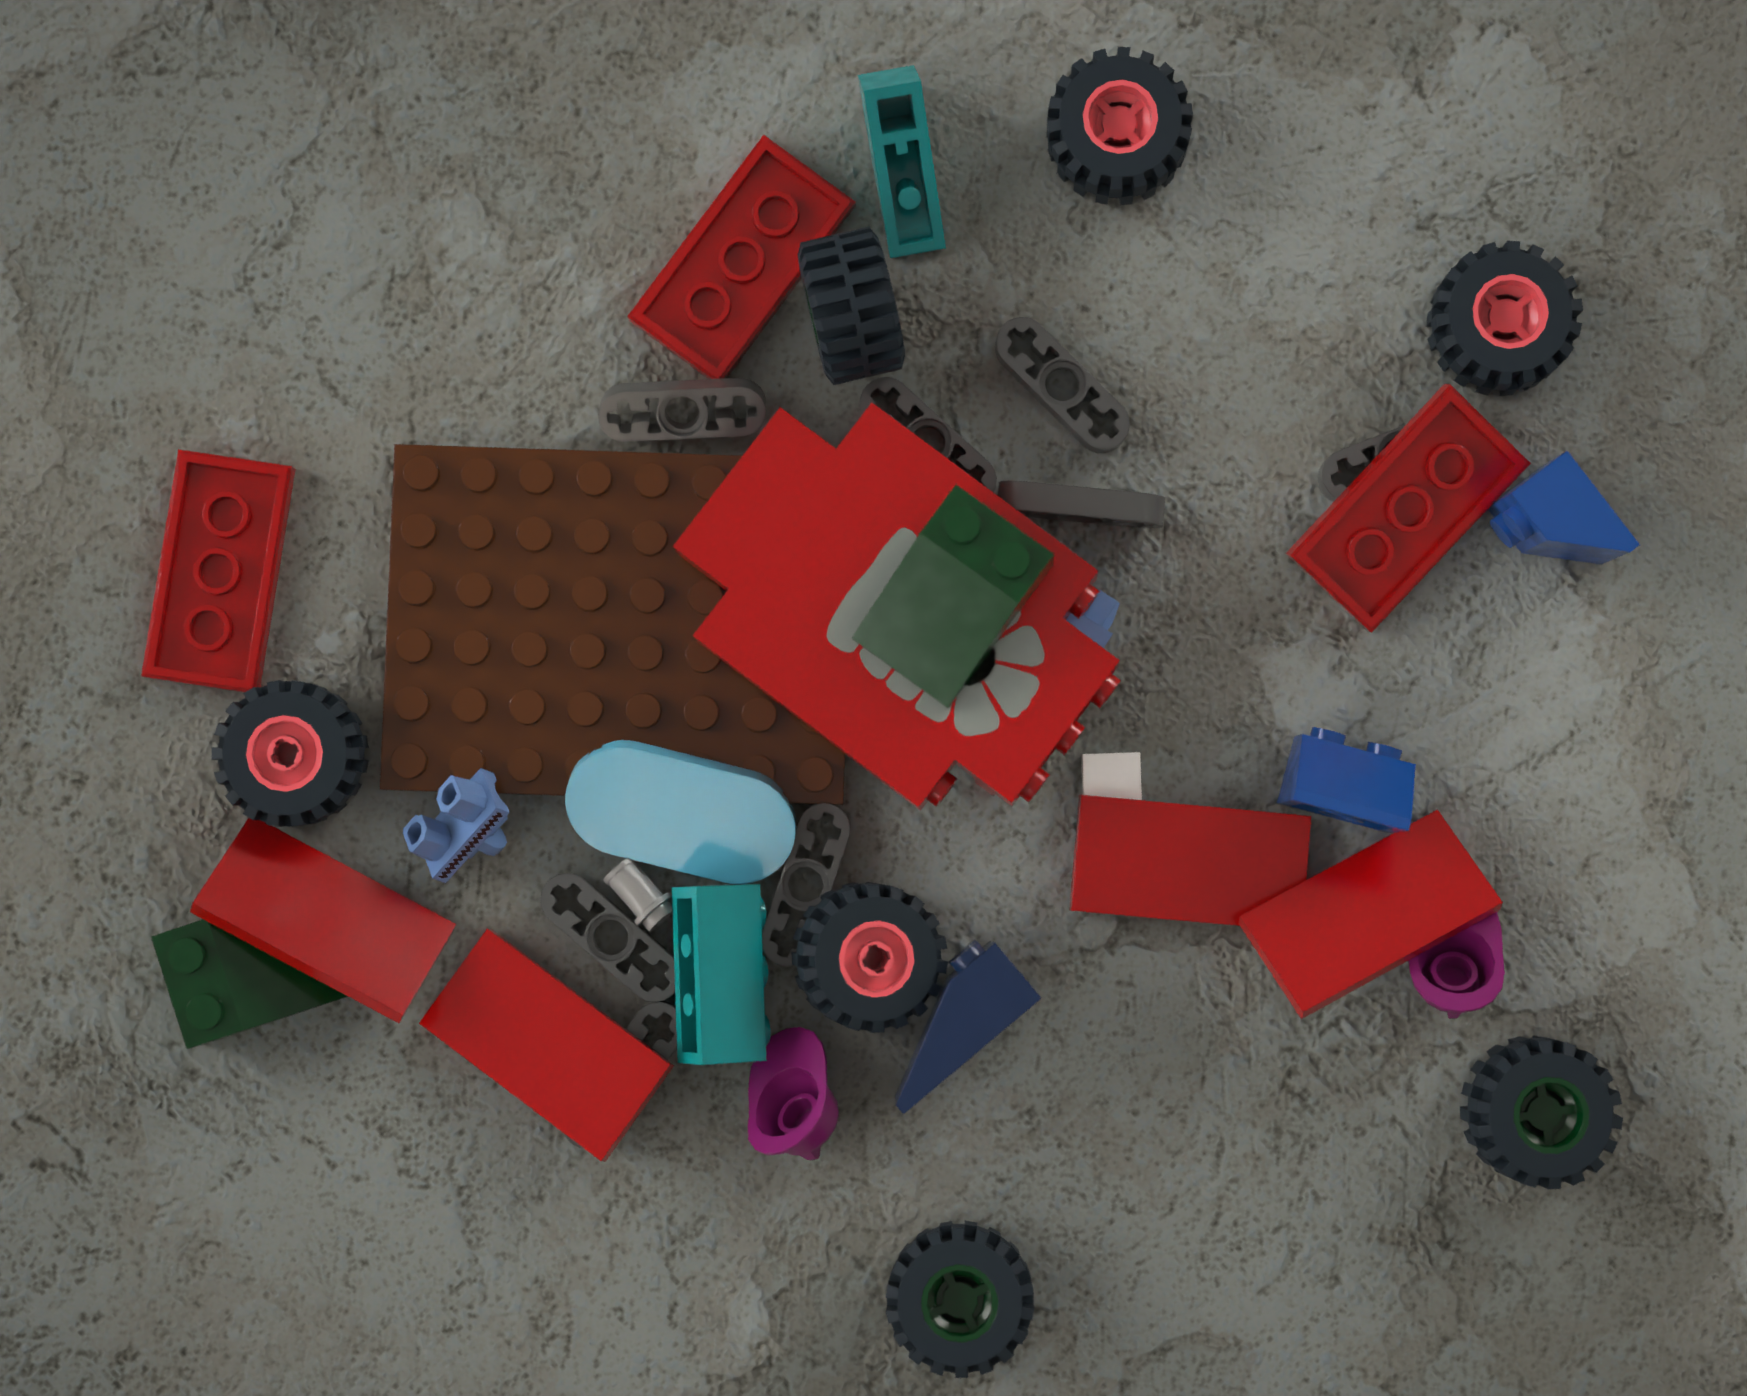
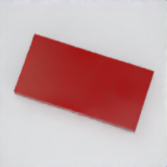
[627,135,856,379]
[1286,383,1531,633]
[141,449,296,692]
[1069,795,1312,926]
[1238,809,1503,1019]
[190,818,456,1024]
[419,928,674,1162]

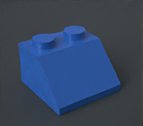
[1488,451,1640,565]
[1277,727,1416,833]

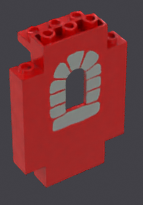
[672,402,1121,811]

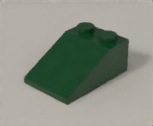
[852,485,1054,708]
[151,919,348,1049]

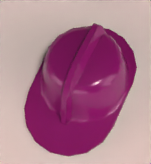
[1408,912,1505,1019]
[747,1027,839,1161]

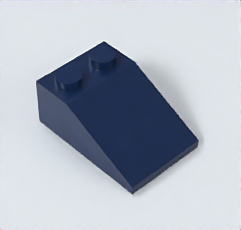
[895,940,1041,1115]

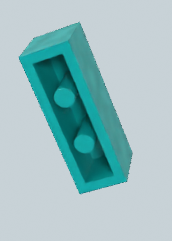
[672,884,771,1065]

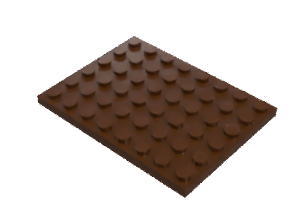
[380,444,845,805]

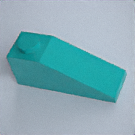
[858,65,946,258]

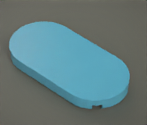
[565,740,796,884]

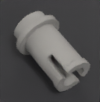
[603,858,672,932]

